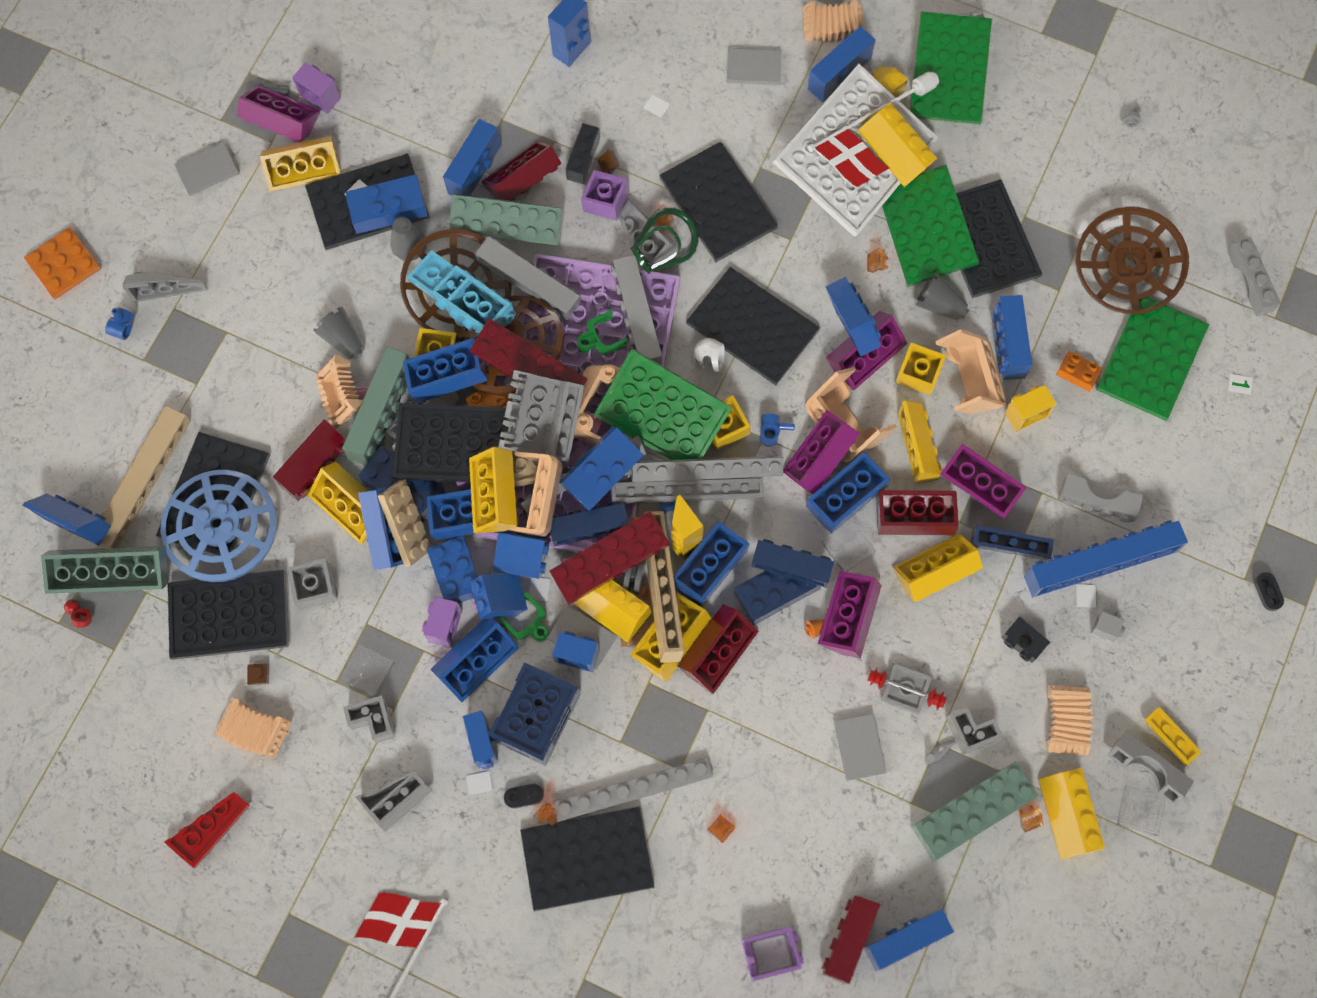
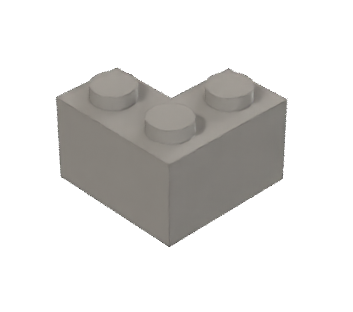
[343,695,395,743]
[946,707,1003,755]

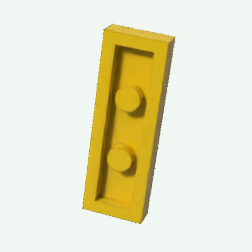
[1143,707,1202,766]

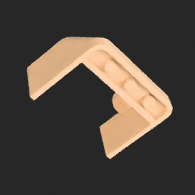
[935,329,1007,415]
[574,365,620,446]
[806,367,897,462]
[508,452,562,536]

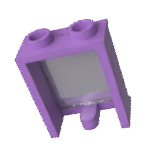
[741,927,804,981]

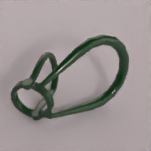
[630,207,699,274]

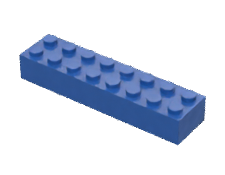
[1024,520,1188,598]

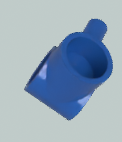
[105,308,135,340]
[760,414,795,447]

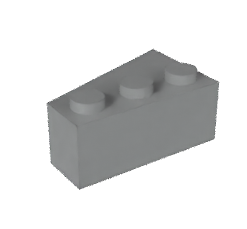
[355,771,432,832]

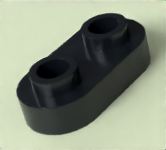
[1254,572,1284,611]
[504,784,544,809]

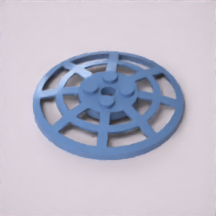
[161,470,277,582]

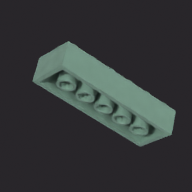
[449,194,564,246]
[342,347,410,466]
[41,546,169,594]
[911,761,1039,862]

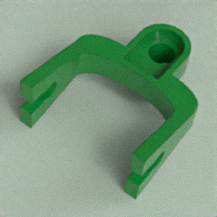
[577,309,628,355]
[499,592,548,642]

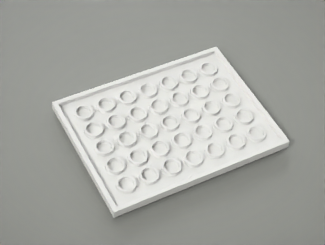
[773,64,938,237]

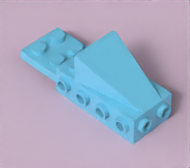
[407,250,516,335]

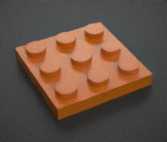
[23,227,101,300]

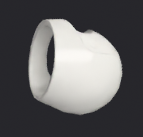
[693,338,725,373]

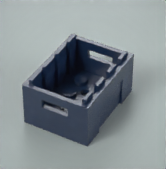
[488,662,581,766]

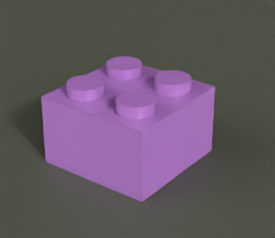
[292,62,341,114]
[581,170,630,220]
[422,597,462,648]

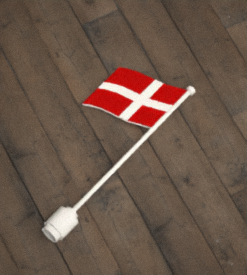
[807,72,939,188]
[354,893,449,998]

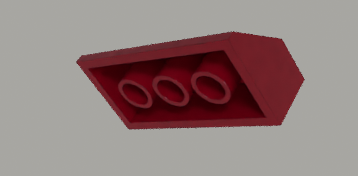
[481,140,562,201]
[273,419,345,501]
[877,490,959,535]
[677,604,759,694]
[821,895,881,985]

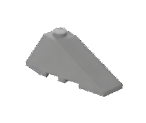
[619,201,682,271]
[122,272,207,303]

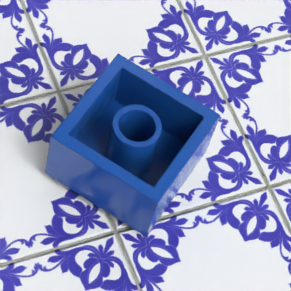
[552,631,600,673]

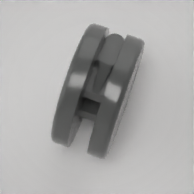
[623,560,646,595]

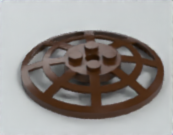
[1076,206,1189,314]
[400,229,512,339]
[456,295,564,395]

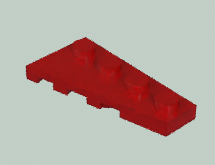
[164,792,250,869]

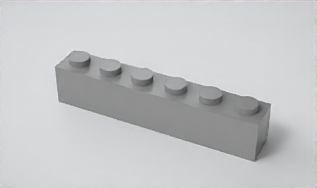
[475,236,580,320]
[611,255,662,364]

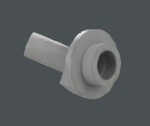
[1123,106,1141,127]

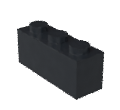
[565,123,600,184]

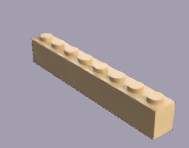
[100,406,191,548]
[644,511,684,663]

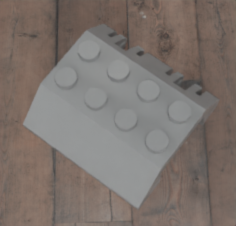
[498,370,584,462]

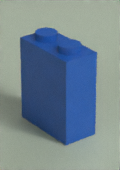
[493,530,550,579]
[470,574,528,619]
[462,711,498,770]

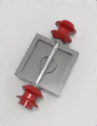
[867,663,947,715]

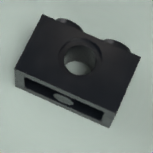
[1001,616,1050,663]

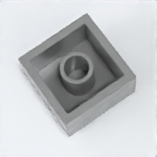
[287,558,337,610]

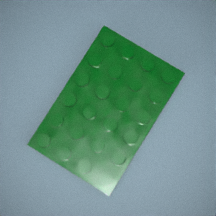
[910,11,992,125]
[882,164,979,287]
[1096,297,1209,421]
[594,349,732,460]

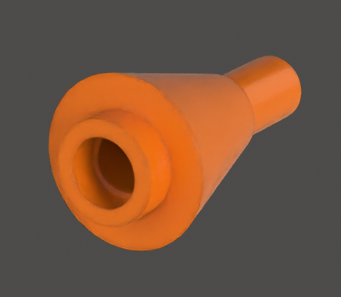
[804,618,825,639]

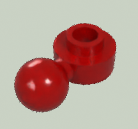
[64,599,92,628]

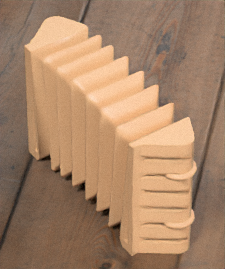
[803,0,865,43]
[315,354,363,429]
[1047,685,1094,755]
[214,698,292,760]

